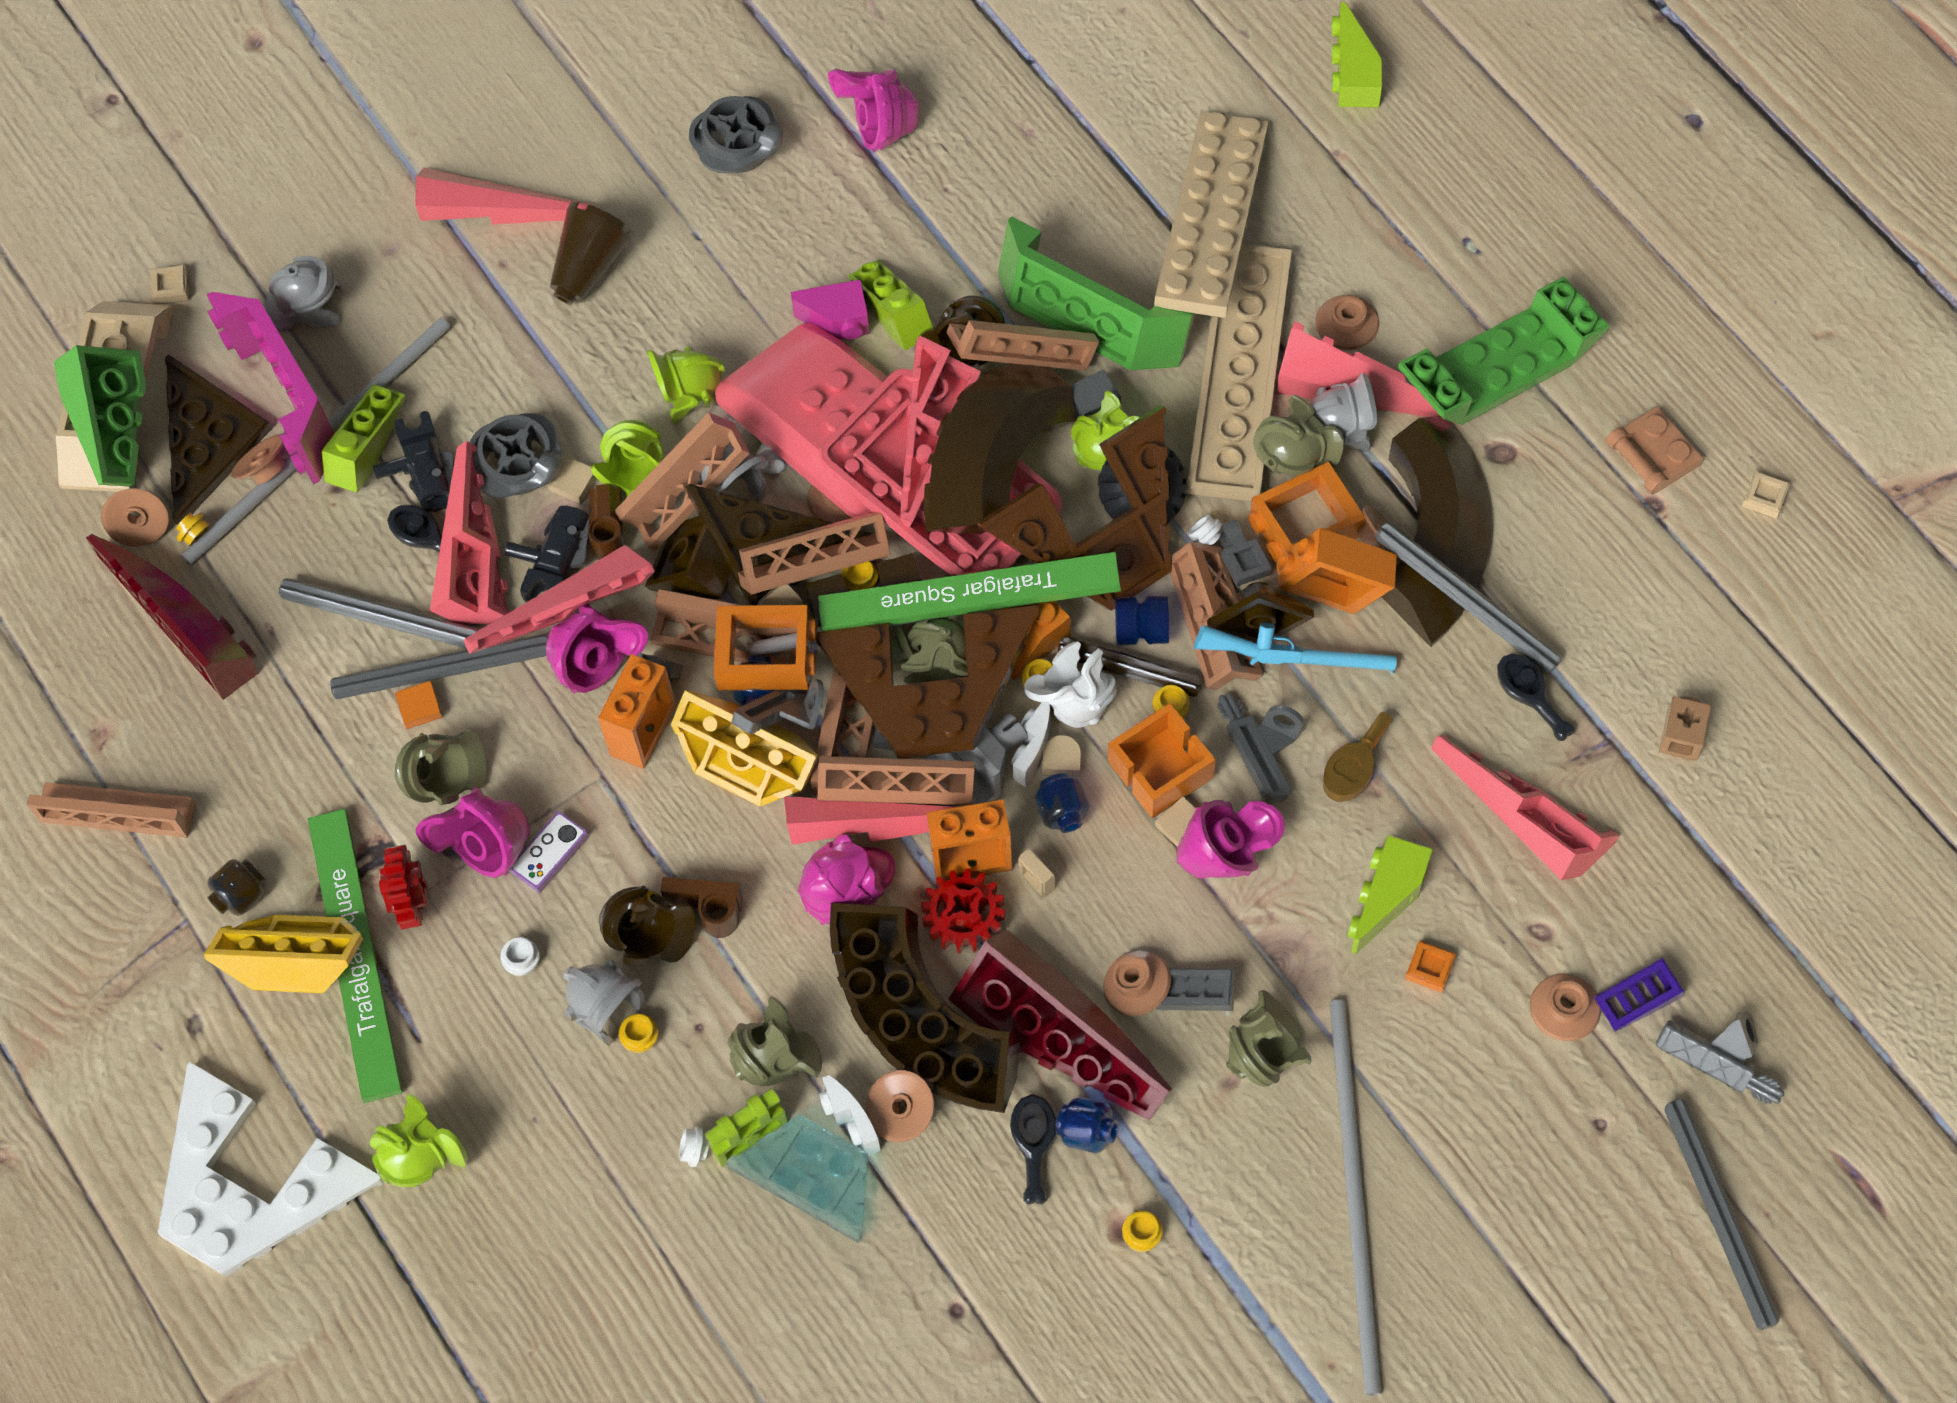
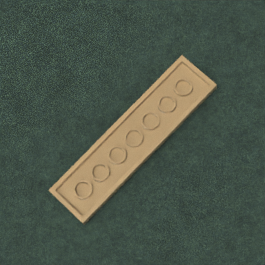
[1154,111,1269,318]
[1187,244,1292,501]

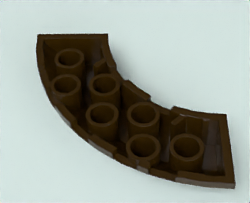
[924,363,1076,534]
[1381,416,1491,647]
[830,903,1021,1113]

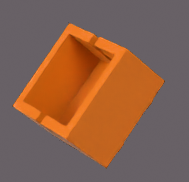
[1108,703,1216,819]

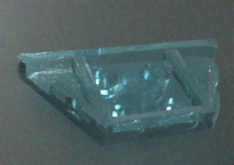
[726,1115,869,1243]

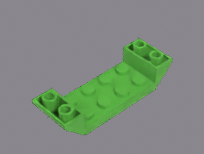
[998,216,1195,370]
[1398,277,1610,425]

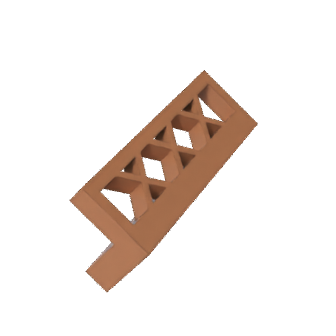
[947,320,1099,371]
[615,412,750,551]
[738,512,890,595]
[1170,541,1263,690]
[650,589,797,665]
[811,668,874,797]
[817,756,974,805]
[27,782,196,838]

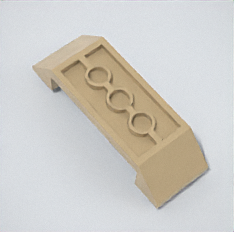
[56,301,173,492]

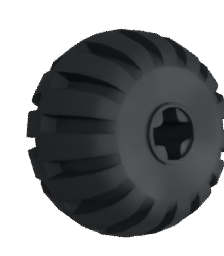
[1097,445,1188,523]

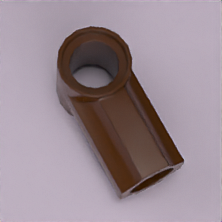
[588,484,625,560]

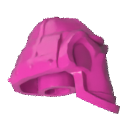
[828,68,920,152]
[546,603,648,693]
[416,787,530,878]
[1176,800,1285,879]
[798,834,895,925]

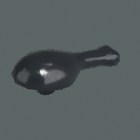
[387,505,442,552]
[1497,654,1575,741]
[1010,1094,1057,1205]

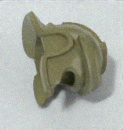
[1253,394,1344,475]
[900,616,968,684]
[395,729,487,805]
[1226,990,1312,1087]
[728,996,822,1086]

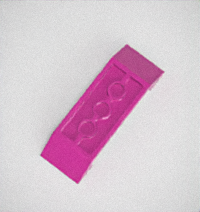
[207,292,335,485]

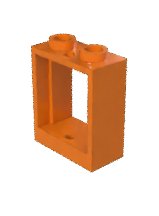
[1248,461,1366,563]
[1276,528,1397,614]
[713,605,817,690]
[598,654,676,769]
[926,799,1012,882]

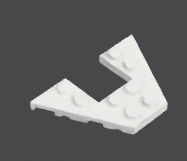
[158,1062,384,1277]

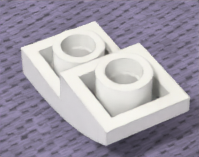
[1011,702,1050,788]
[818,1075,881,1156]

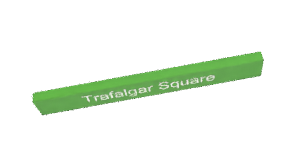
[818,552,1121,631]
[307,809,403,1103]

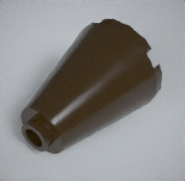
[550,201,633,305]

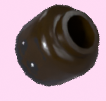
[207,859,266,916]

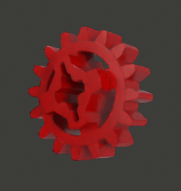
[379,845,428,930]
[921,869,1006,954]

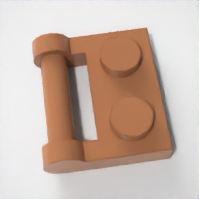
[1605,406,1703,495]

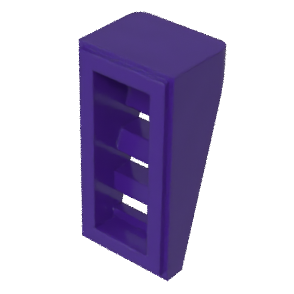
[1594,958,1684,1032]

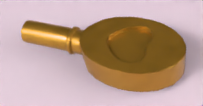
[1322,712,1393,802]

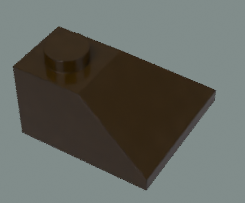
[645,516,731,600]
[1207,582,1314,643]

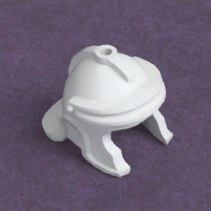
[1024,642,1117,728]

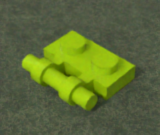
[704,1088,788,1168]

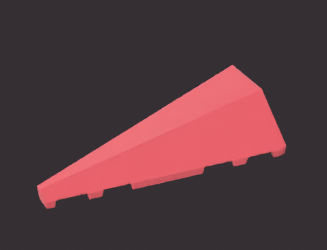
[415,168,595,225]
[1277,321,1440,417]
[900,335,981,527]
[430,441,511,624]
[463,545,655,654]
[1431,735,1620,880]
[784,796,955,845]

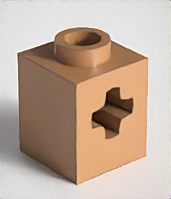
[1659,696,1711,761]

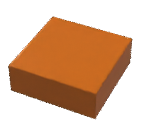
[395,681,443,729]
[1405,940,1456,993]

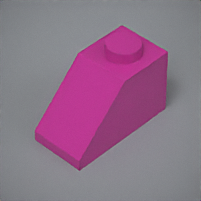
[790,280,870,340]

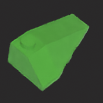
[54,345,146,487]

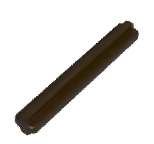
[1058,636,1202,697]

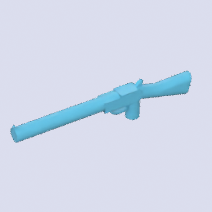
[1194,622,1397,674]

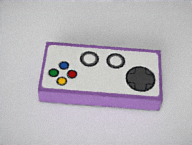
[510,811,589,894]

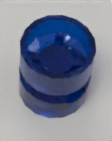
[1115,596,1169,645]

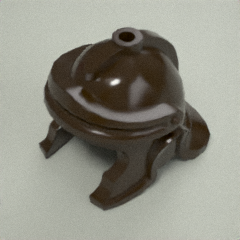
[920,295,1005,366]
[599,885,696,966]

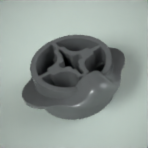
[689,96,783,173]
[470,413,562,498]

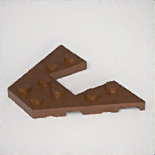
[976,406,1171,611]
[816,605,1040,759]

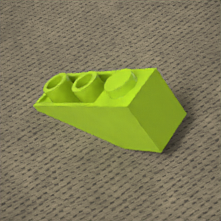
[1331,2,1382,108]
[848,260,933,351]
[322,384,406,493]
[1347,835,1433,954]

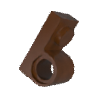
[660,877,743,938]

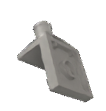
[906,714,1027,837]

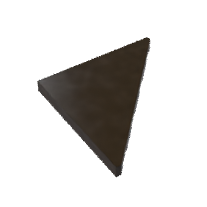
[165,354,272,525]
[683,483,871,606]

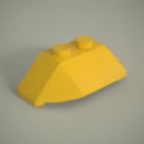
[671,690,818,807]
[204,915,363,993]

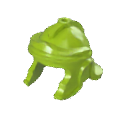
[647,347,725,424]
[1071,391,1140,470]
[590,420,665,498]
[369,1093,468,1187]

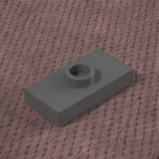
[1156,968,1237,1011]

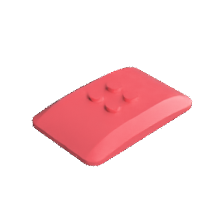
[715,323,887,518]
[819,368,1063,576]

